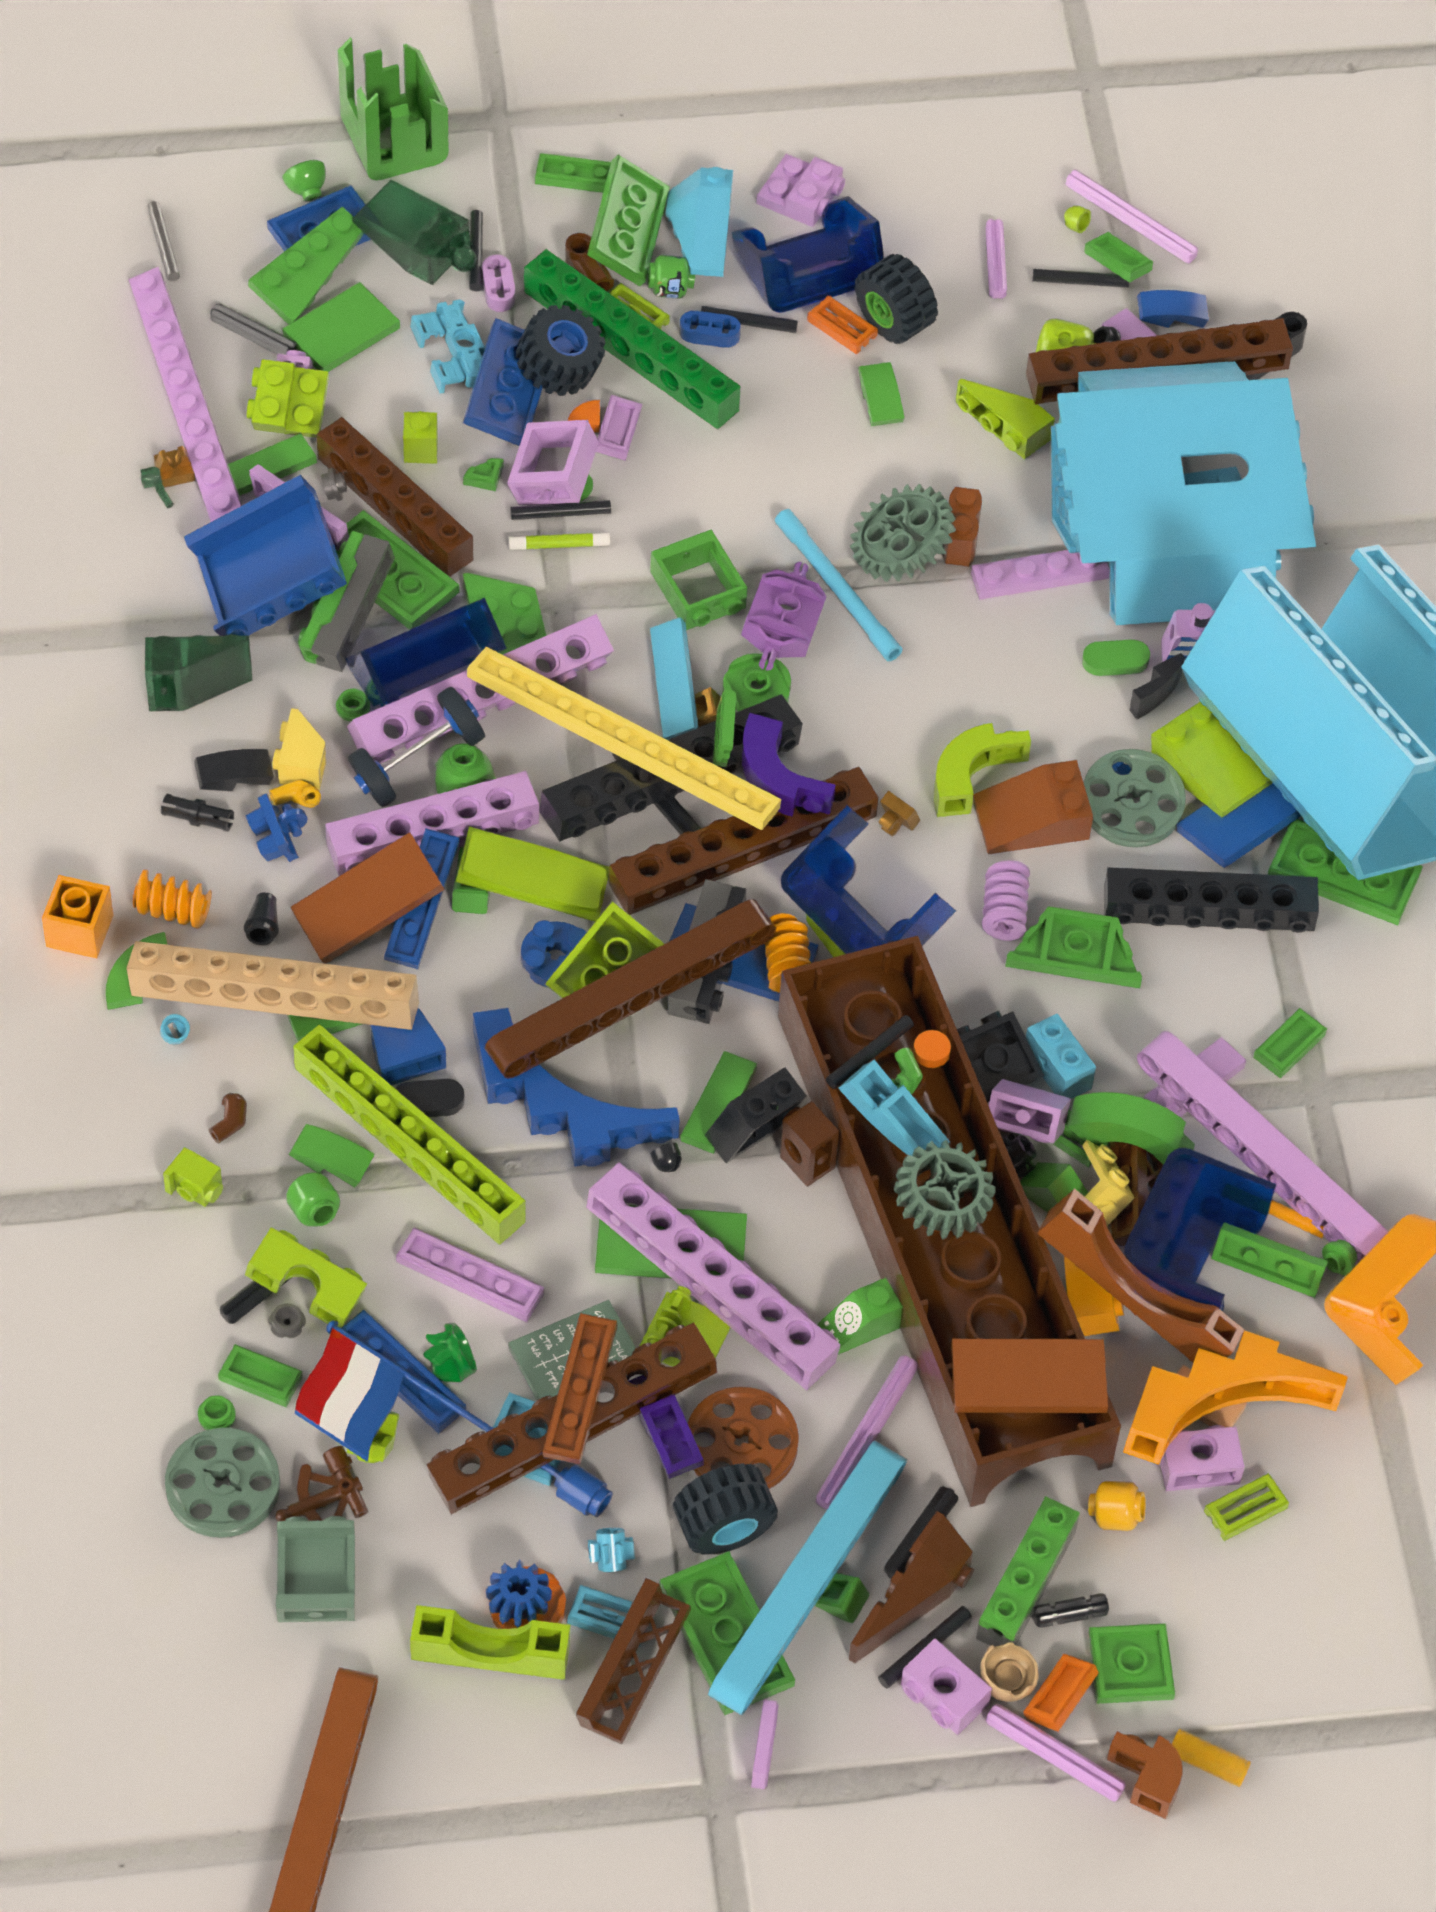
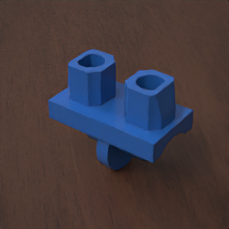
[246,793,308,862]

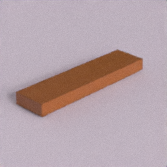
[542,1313,618,1464]

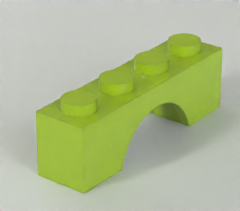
[410,1605,571,1680]

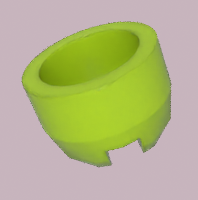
[1064,205,1091,234]

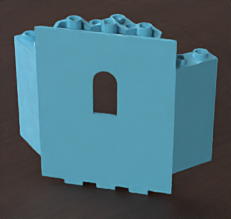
[1051,361,1316,625]

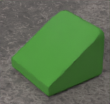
[815,1573,869,1623]

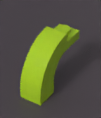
[934,723,1031,817]

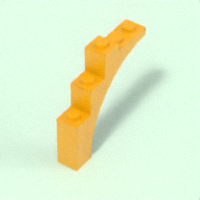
[1123,1330,1348,1465]

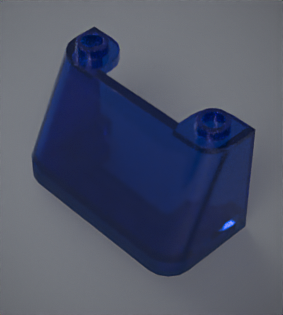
[731,196,884,313]

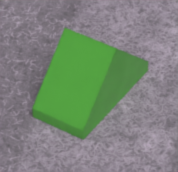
[1020,1162,1088,1213]

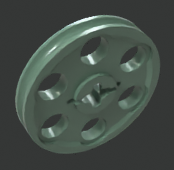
[1084,749,1186,848]
[165,1428,280,1538]

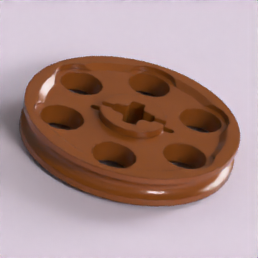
[687,1387,799,1489]

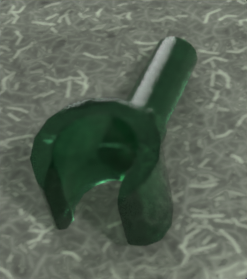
[140,467,174,508]

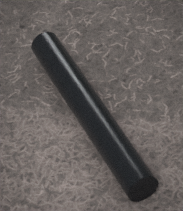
[469,210,483,292]
[1032,269,1129,288]
[701,306,798,333]
[510,500,611,520]
[825,1015,914,1089]
[878,1606,972,1689]

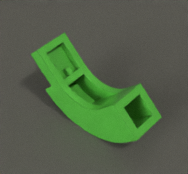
[1067,1092,1195,1176]

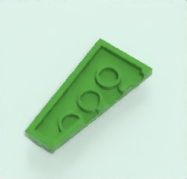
[248,206,365,325]

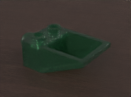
[353,180,477,285]

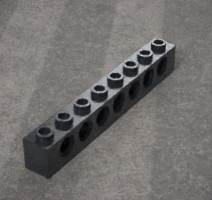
[539,694,803,842]

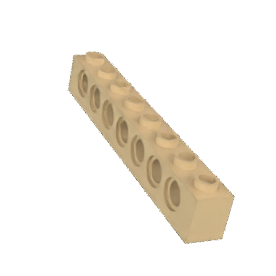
[127,941,419,1030]

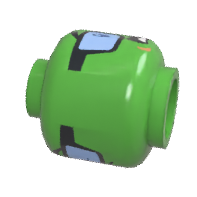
[647,255,695,299]

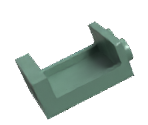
[276,1516,355,1622]

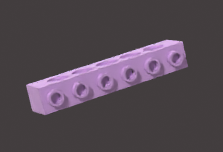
[325,771,539,876]

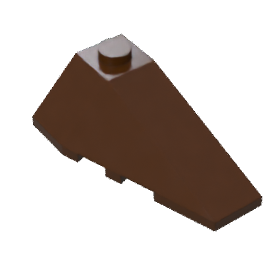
[849,1511,974,1663]

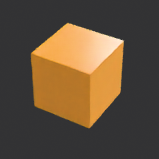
[42,875,114,959]

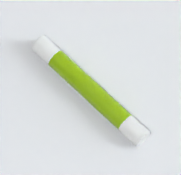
[509,532,610,550]

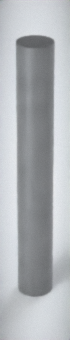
[147,201,180,281]

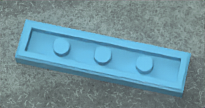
[650,617,698,740]

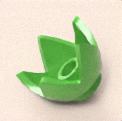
[435,743,496,794]

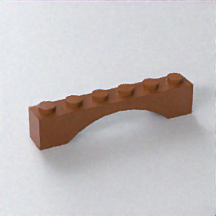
[1037,1188,1244,1363]

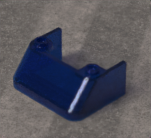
[345,598,507,707]
[781,805,956,954]

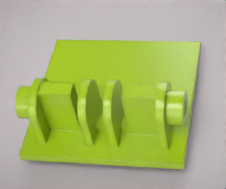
[639,1286,731,1380]

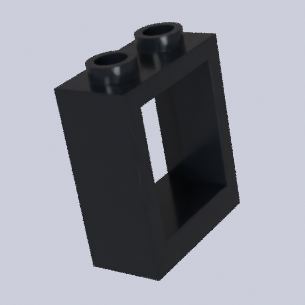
[705,1067,807,1164]

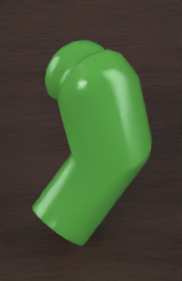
[891,1048,923,1095]

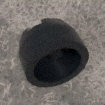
[650,1143,682,1173]

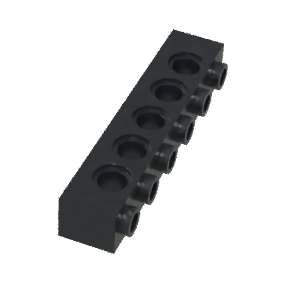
[1104,867,1319,933]

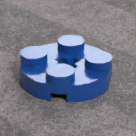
[521,920,587,988]

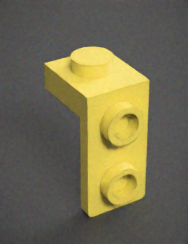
[1082,1140,1135,1226]

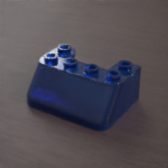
[1123,1148,1277,1311]

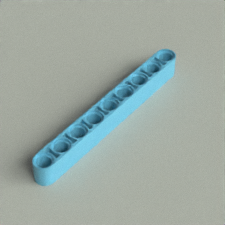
[708,1440,908,1715]

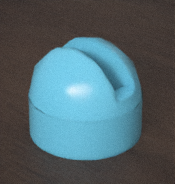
[160,1014,190,1045]

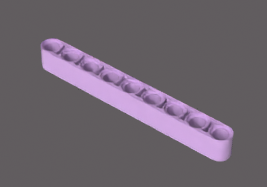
[1137,1031,1388,1265]

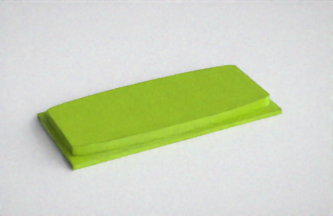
[456,826,609,922]

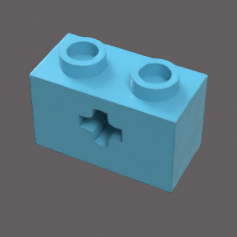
[1026,1013,1096,1099]

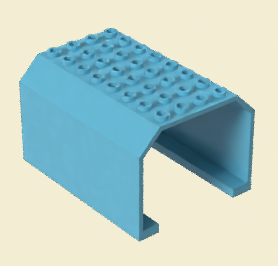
[1181,544,1436,880]

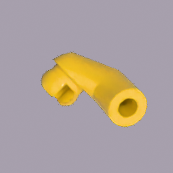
[269,780,321,808]

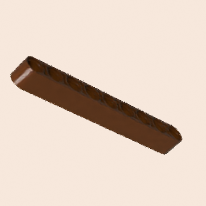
[485,899,776,1079]

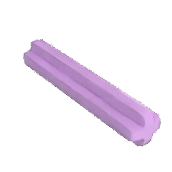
[986,219,1007,299]

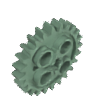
[850,484,956,582]

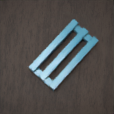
[567,1585,641,1647]

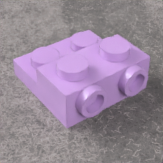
[756,154,845,227]

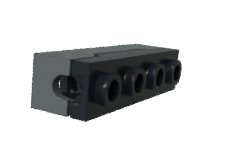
[668,879,746,1024]

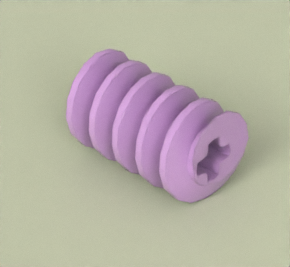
[982,860,1030,941]

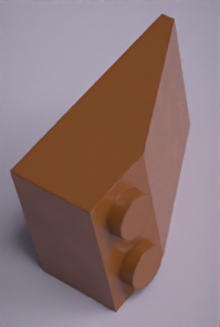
[973,760,1093,854]

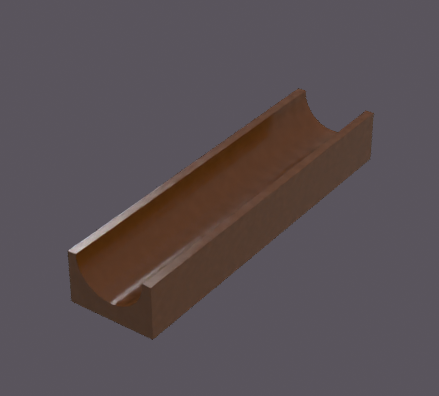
[778,935,1121,1507]

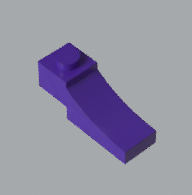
[629,1375,704,1479]

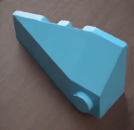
[666,167,733,277]

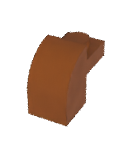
[1107,1731,1183,1820]

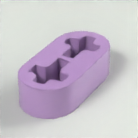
[482,255,515,312]

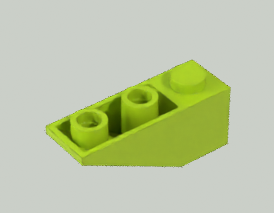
[955,379,1055,460]

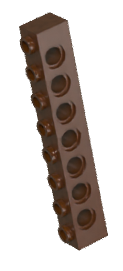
[1026,318,1293,404]
[609,767,879,915]
[426,1322,717,1515]

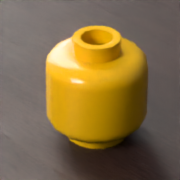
[1088,1481,1146,1531]

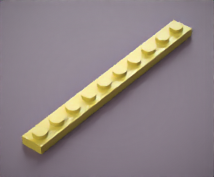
[467,647,781,830]

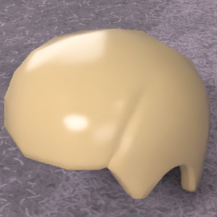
[980,1642,1039,1702]

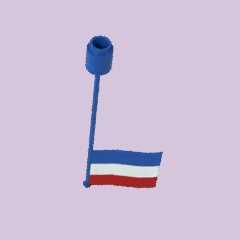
[294,1321,613,1518]

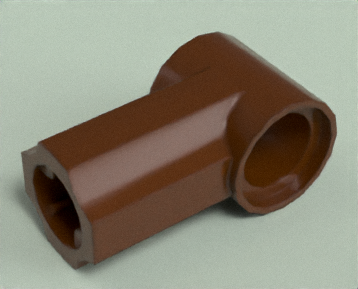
[565,233,614,292]

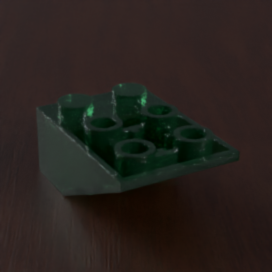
[145,634,253,712]

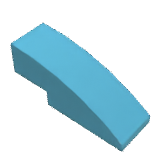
[839,1060,950,1156]

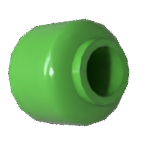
[286,1172,340,1227]

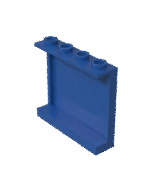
[184,474,347,644]

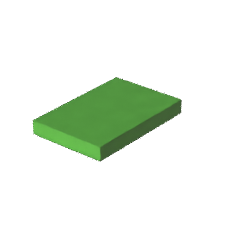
[283,282,400,372]

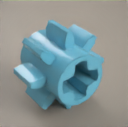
[588,1527,635,1572]

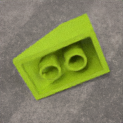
[1151,702,1273,818]
[545,901,664,998]

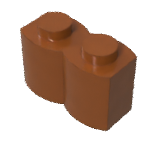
[943,487,982,567]

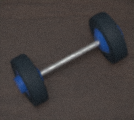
[348,687,486,807]

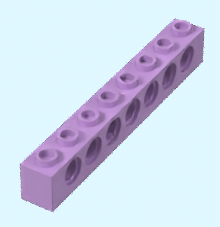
[347,614,614,764]
[586,1162,841,1390]

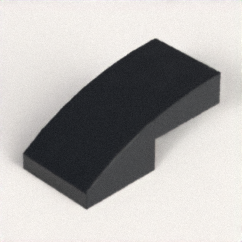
[1129,653,1185,719]
[194,749,274,791]

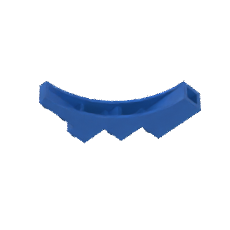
[473,1008,680,1167]

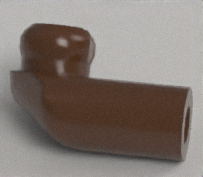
[209,1093,247,1144]

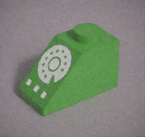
[817,1277,903,1355]

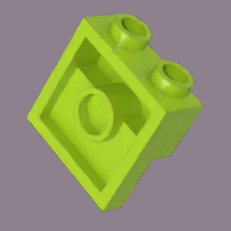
[247,359,330,438]

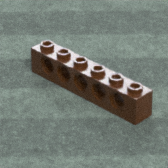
[317,417,474,577]

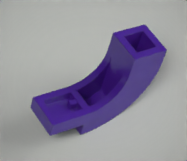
[742,713,836,817]

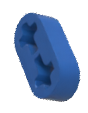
[679,311,741,348]

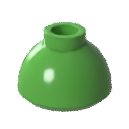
[282,160,326,201]

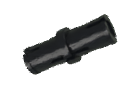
[161,793,234,832]

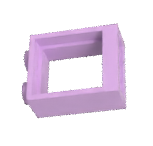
[507,420,599,505]

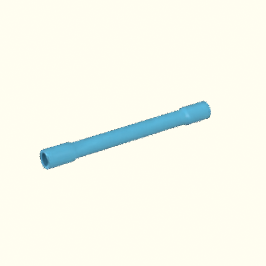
[775,509,903,661]

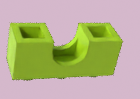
[245,1227,367,1328]

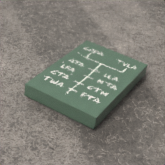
[508,1299,636,1400]

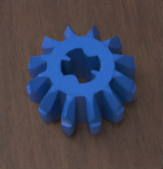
[486,1559,552,1628]

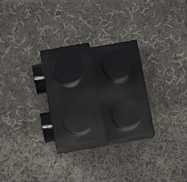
[957,1011,1044,1103]

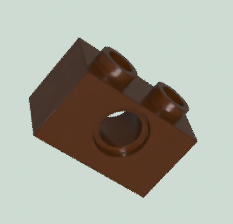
[780,1101,839,1187]

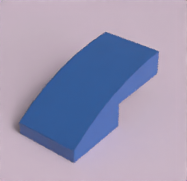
[1137,290,1209,328]

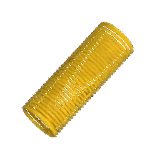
[1172,1728,1251,1788]

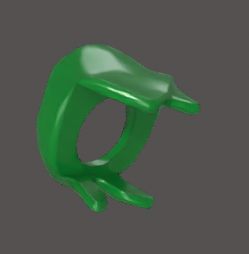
[423,1323,477,1382]

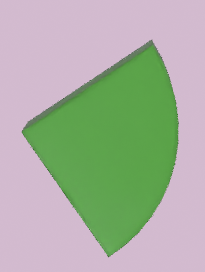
[463,458,504,491]

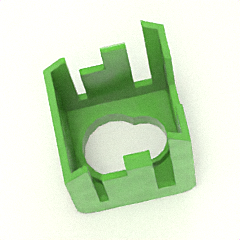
[337,37,449,181]

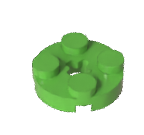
[723,653,791,712]

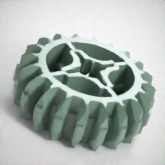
[894,1139,995,1240]

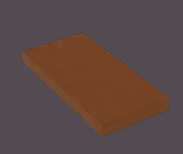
[291,832,445,964]
[951,1339,1108,1413]

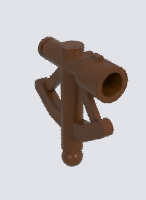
[275,1446,369,1522]

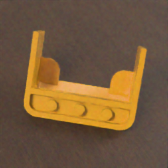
[1324,1214,1436,1385]

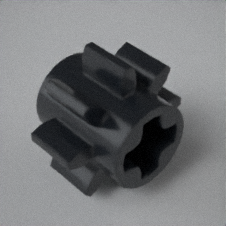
[1002,1133,1037,1178]

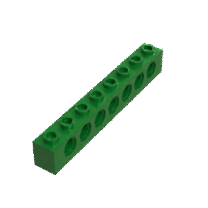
[524,249,741,430]

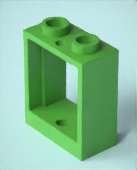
[650,529,747,630]

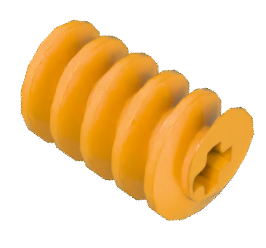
[133,869,212,929]
[764,913,811,993]

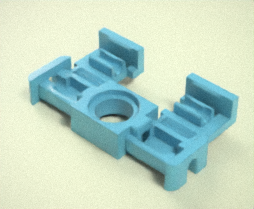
[410,300,485,393]

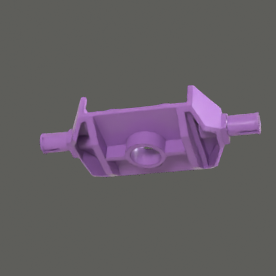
[741,562,827,671]

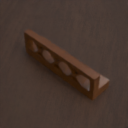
[1110,1142,1169,1248]
[576,1578,691,1745]

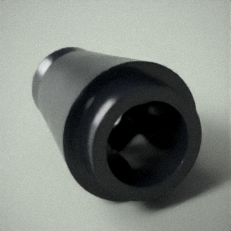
[243,892,279,945]

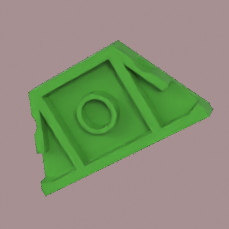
[463,573,547,655]
[1005,906,1142,989]

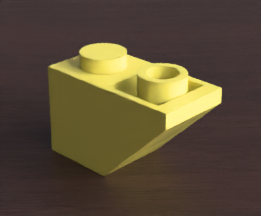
[273,708,327,790]

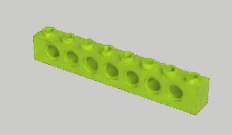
[293,1024,526,1245]

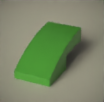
[858,362,905,426]
[288,1124,375,1188]

